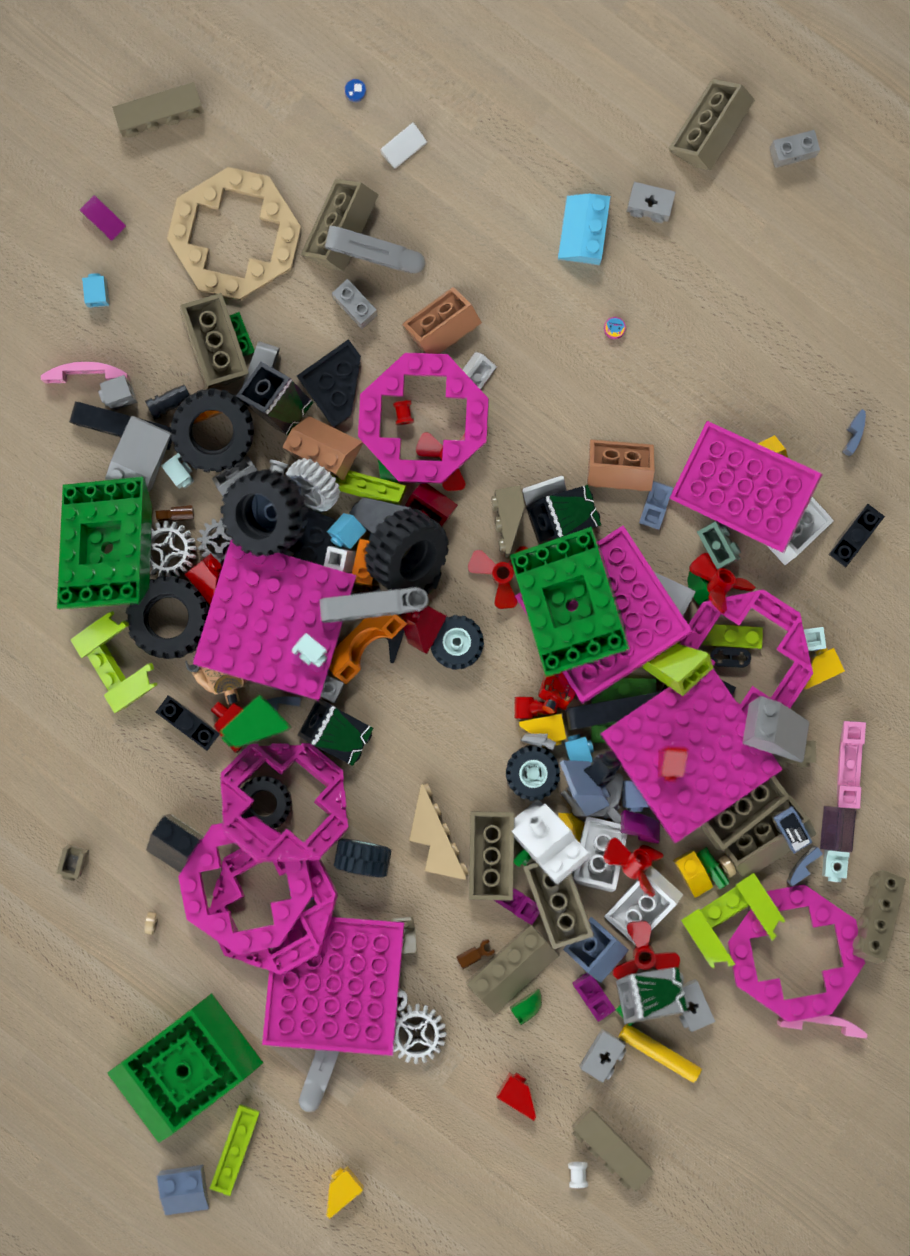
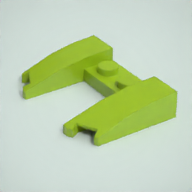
[71,611,157,713]
[681,873,785,968]

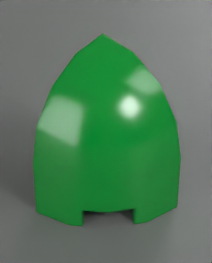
[687,571,710,605]
[510,989,542,1025]

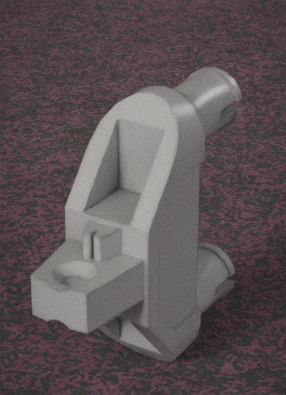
[560,772,623,824]

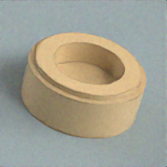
[718,856,737,878]
[145,912,157,935]

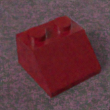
[405,483,458,528]
[400,606,447,654]

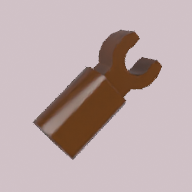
[156,505,194,522]
[456,939,495,970]

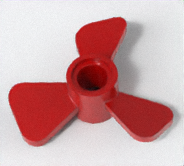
[416,432,466,491]
[468,546,528,609]
[689,553,756,614]
[603,838,664,897]
[612,921,680,980]

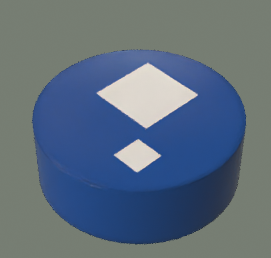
[345,79,366,102]

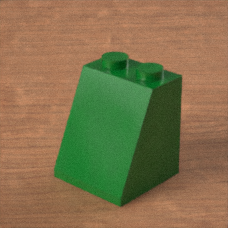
[220,695,292,747]

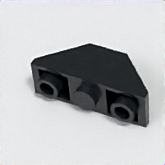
[828,504,885,568]
[155,695,220,751]

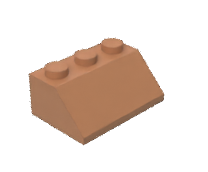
[402,287,482,354]
[282,416,363,480]
[587,440,655,491]

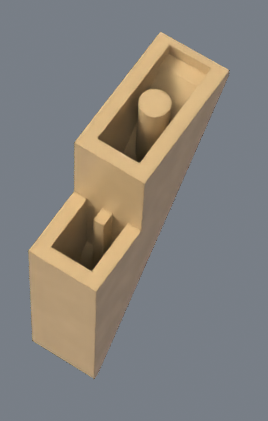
[409,783,469,880]

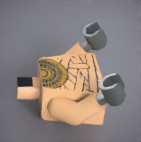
[185,656,248,705]

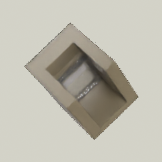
[57,844,89,880]

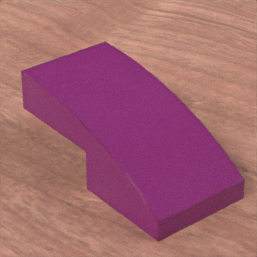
[79,195,126,241]
[621,810,660,844]
[494,887,540,925]
[572,973,616,1022]

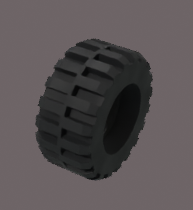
[171,388,254,473]
[221,469,308,556]
[365,509,449,590]
[125,576,210,659]

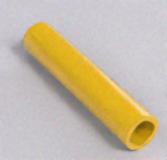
[618,1024,702,1083]

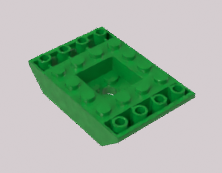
[57,477,152,610]
[510,527,630,677]
[107,993,264,1143]

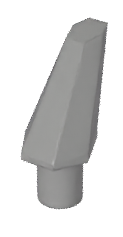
[521,734,556,750]

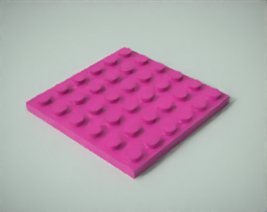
[515,526,693,703]
[193,540,356,701]
[600,669,783,843]
[262,917,405,1056]

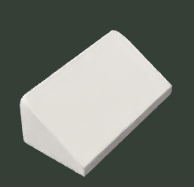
[381,123,427,169]
[463,352,497,389]
[522,476,567,506]

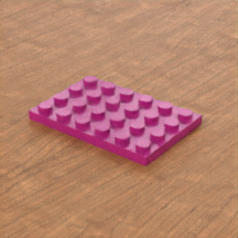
[670,421,823,553]

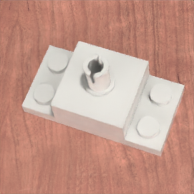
[512,799,591,884]

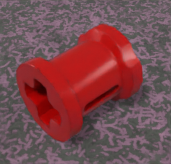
[393,400,414,425]

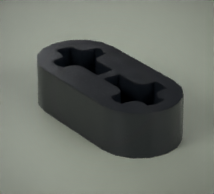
[710,647,751,668]

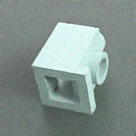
[161,453,194,489]
[804,627,826,651]
[292,633,327,667]
[822,850,850,882]

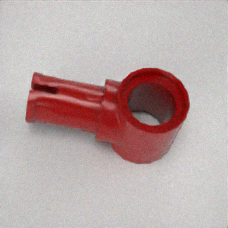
[514,697,557,719]

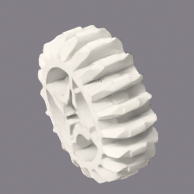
[286,458,340,512]
[150,521,197,577]
[394,1004,446,1064]

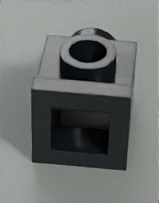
[584,751,622,786]

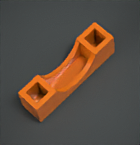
[329,614,407,684]

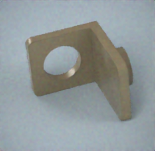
[391,917,417,955]

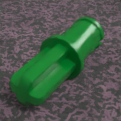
[696,847,730,889]

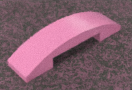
[41,362,130,383]
[837,721,866,809]
[777,1014,867,1039]

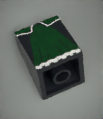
[236,362,314,436]
[526,485,602,545]
[297,699,374,766]
[146,814,204,873]

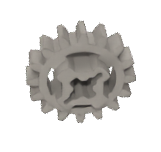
[197,518,234,564]

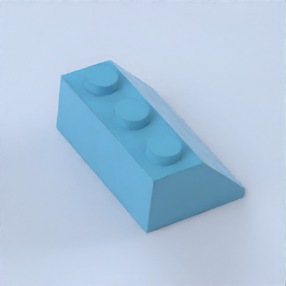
[558,193,611,265]

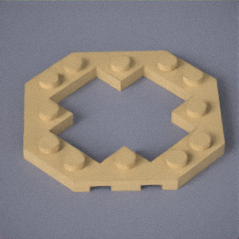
[167,167,301,301]

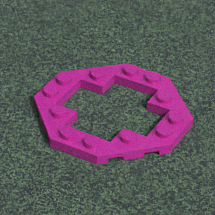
[358,353,489,484]
[680,589,813,717]
[220,743,348,862]
[178,816,314,955]
[208,848,338,975]
[727,884,865,1022]

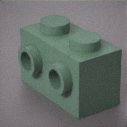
[697,521,741,570]

